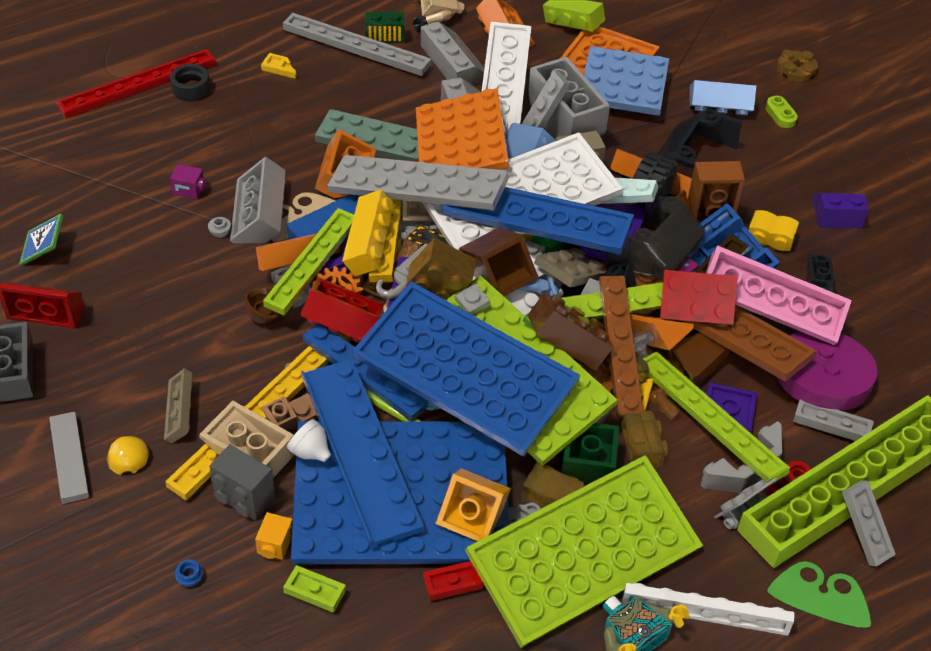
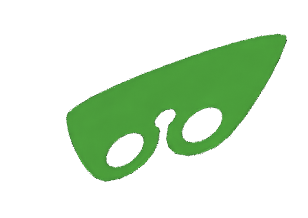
[767,561,871,628]

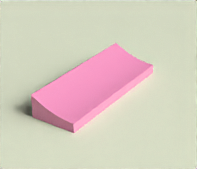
[706,246,852,345]

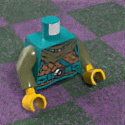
[603,596,690,651]

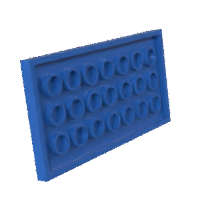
[352,281,580,457]

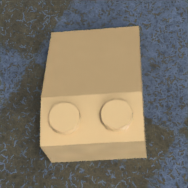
[199,400,295,478]

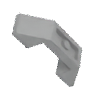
[701,421,782,493]

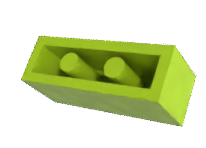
[543,0,605,32]

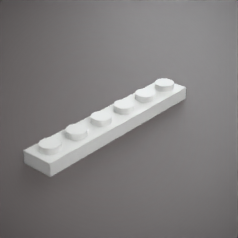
[622,583,794,636]

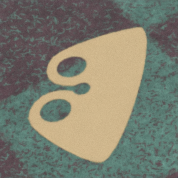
[272,193,336,241]

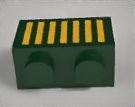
[365,11,405,43]

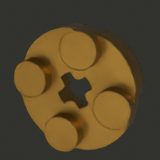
[777,50,818,82]

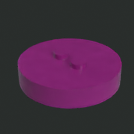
[777,331,877,411]

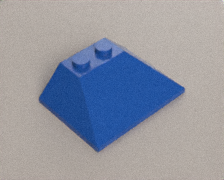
[673,203,780,269]

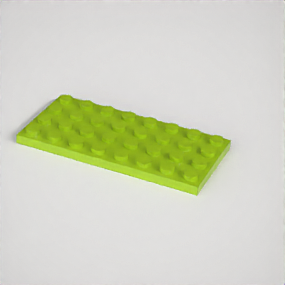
[446,275,618,466]
[465,455,703,648]

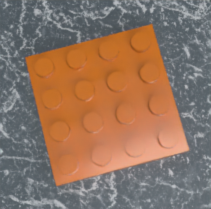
[561,26,659,75]

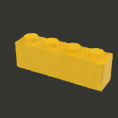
[342,189,393,276]

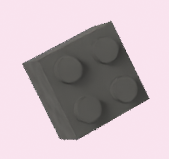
[209,444,276,521]

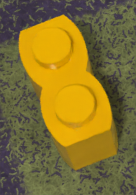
[748,210,799,251]

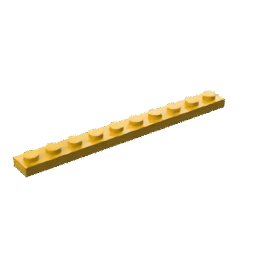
[165,333,352,500]

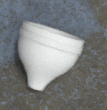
[287,419,331,462]

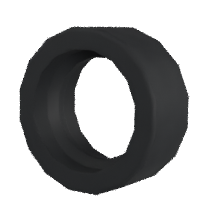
[170,64,211,101]

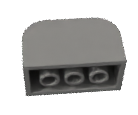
[529,56,610,140]

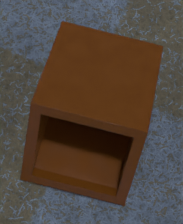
[459,227,539,296]

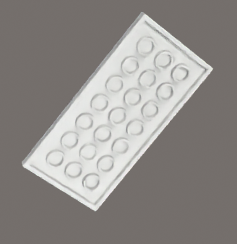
[422,133,623,251]

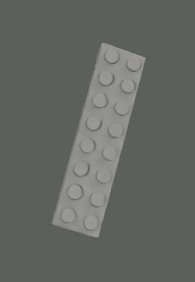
[327,155,509,210]

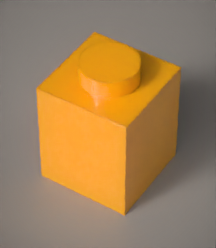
[255,512,293,560]

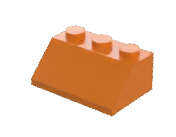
[476,0,535,47]
[315,129,377,198]

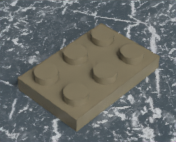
[534,248,608,287]

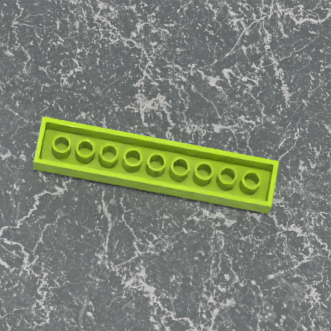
[737,395,931,569]

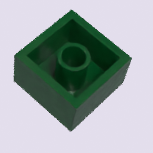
[561,423,619,483]

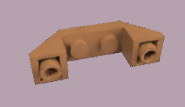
[262,393,318,429]

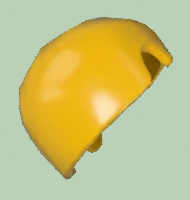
[107,436,149,475]

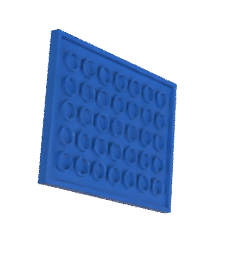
[291,421,509,564]

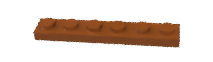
[599,276,643,418]

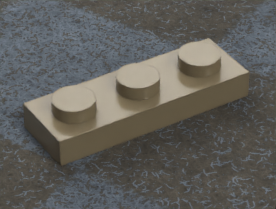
[164,368,192,444]

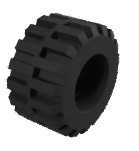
[632,152,677,213]

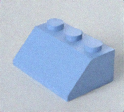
[690,80,756,115]

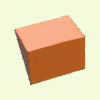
[630,314,694,350]

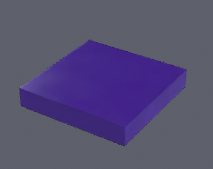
[702,382,757,433]

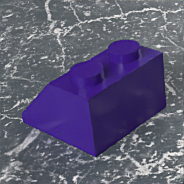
[812,193,869,229]

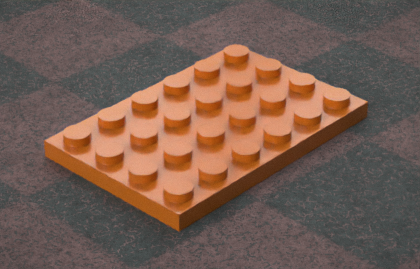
[416,88,510,170]

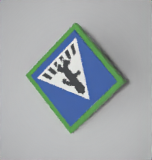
[19,214,63,266]

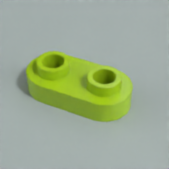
[766,96,797,128]

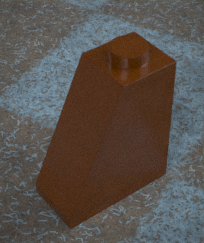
[666,333,730,387]

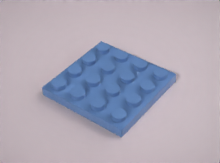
[584,46,669,116]

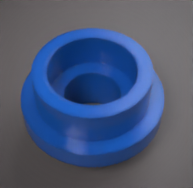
[175,559,203,587]

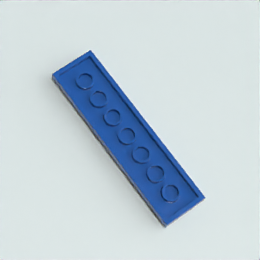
[442,187,634,255]

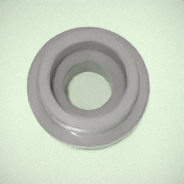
[208,217,231,238]

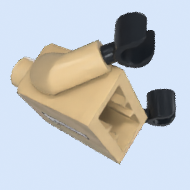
[413,0,464,32]

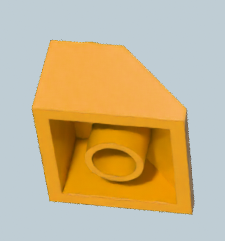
[436,468,511,541]

